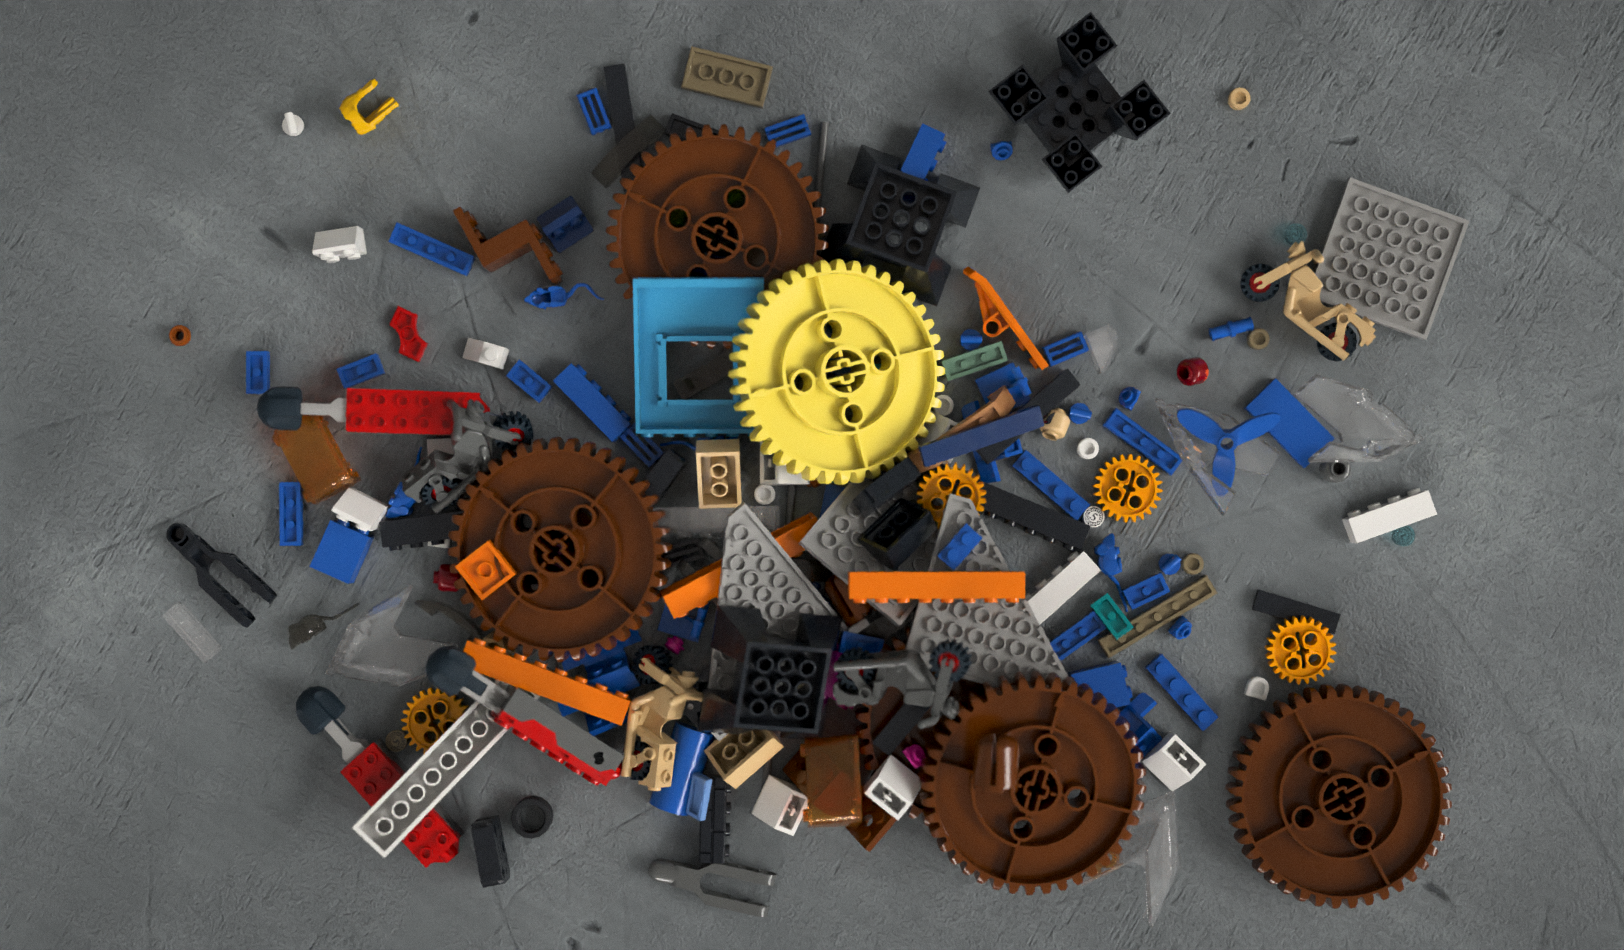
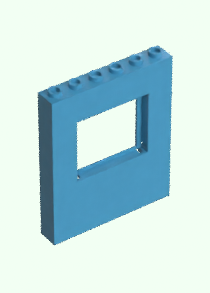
[633,277,764,437]

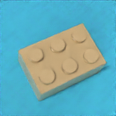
[696,439,742,509]
[704,729,784,789]

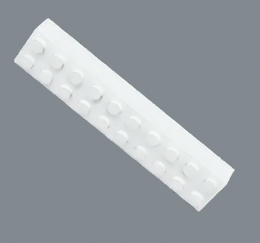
[352,680,540,858]

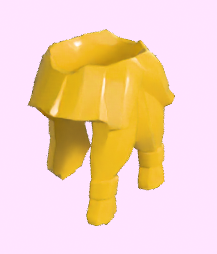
[339,79,399,135]

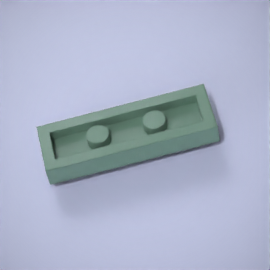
[940,340,1008,381]

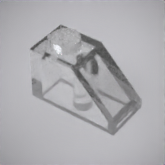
[1083,324,1118,375]

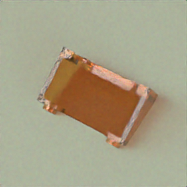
[272,415,362,504]
[800,734,862,828]

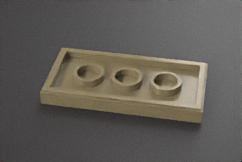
[681,46,773,109]

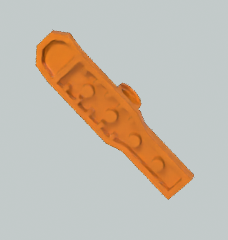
[963,267,1049,370]

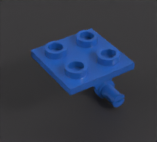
[975,363,1032,409]
[657,602,710,643]

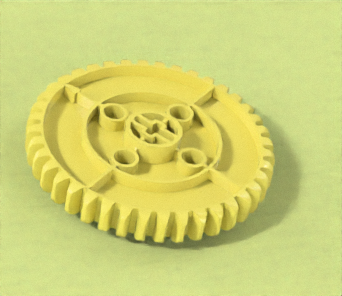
[728,259,945,485]

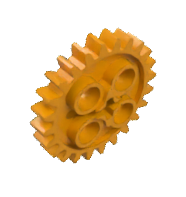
[1092,454,1163,523]
[917,462,986,529]
[1265,615,1336,685]
[401,687,469,755]

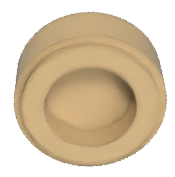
[1228,88,1250,110]

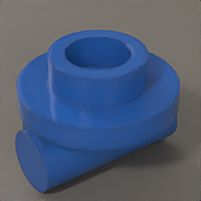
[990,141,1013,160]
[960,329,982,350]
[1119,387,1141,411]
[1069,403,1092,424]
[1158,554,1182,575]
[1168,616,1192,640]

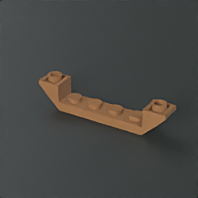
[907,385,1016,473]

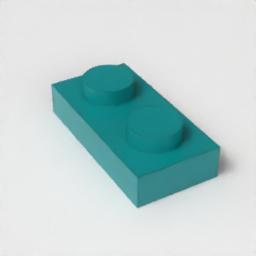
[1090,593,1134,640]

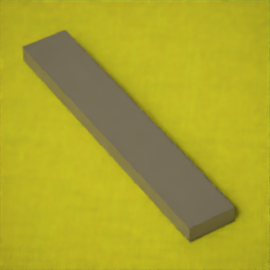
[1097,575,1217,658]

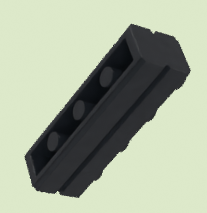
[699,774,731,864]

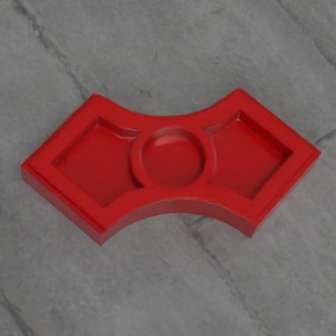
[389,306,428,362]

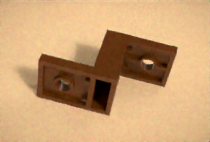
[453,207,563,285]
[782,740,897,852]

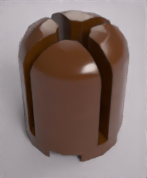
[824,574,876,626]
[973,733,1019,794]

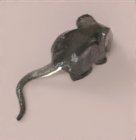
[288,603,359,649]

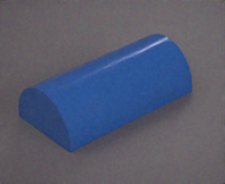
[649,721,715,816]

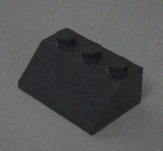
[857,497,937,571]

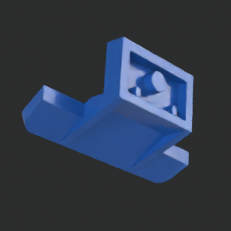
[962,400,1023,483]
[562,629,642,685]
[558,670,640,736]
[1119,693,1162,758]

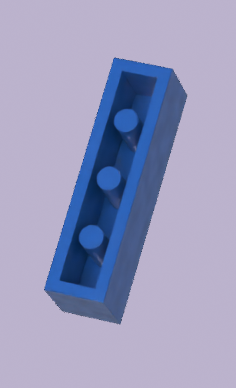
[900,123,946,204]
[553,363,632,443]

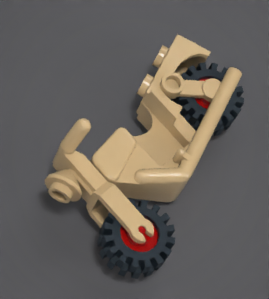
[1240,241,1376,361]
[621,645,703,791]

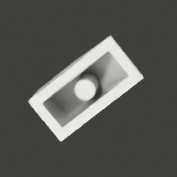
[462,338,509,370]

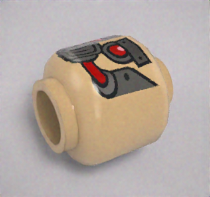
[1040,408,1070,441]

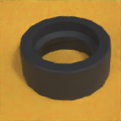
[511,796,554,839]

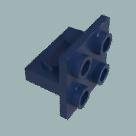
[537,196,594,253]

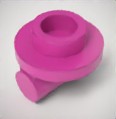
[902,745,926,769]

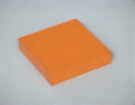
[455,540,517,600]

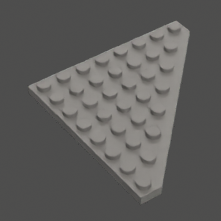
[905,493,1068,687]
[708,502,849,741]

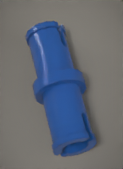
[1208,317,1254,341]

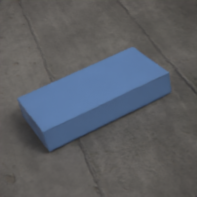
[686,772,713,821]

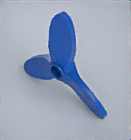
[1177,408,1281,496]

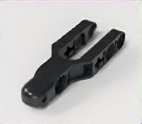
[166,523,277,628]

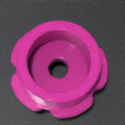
[665,636,684,655]

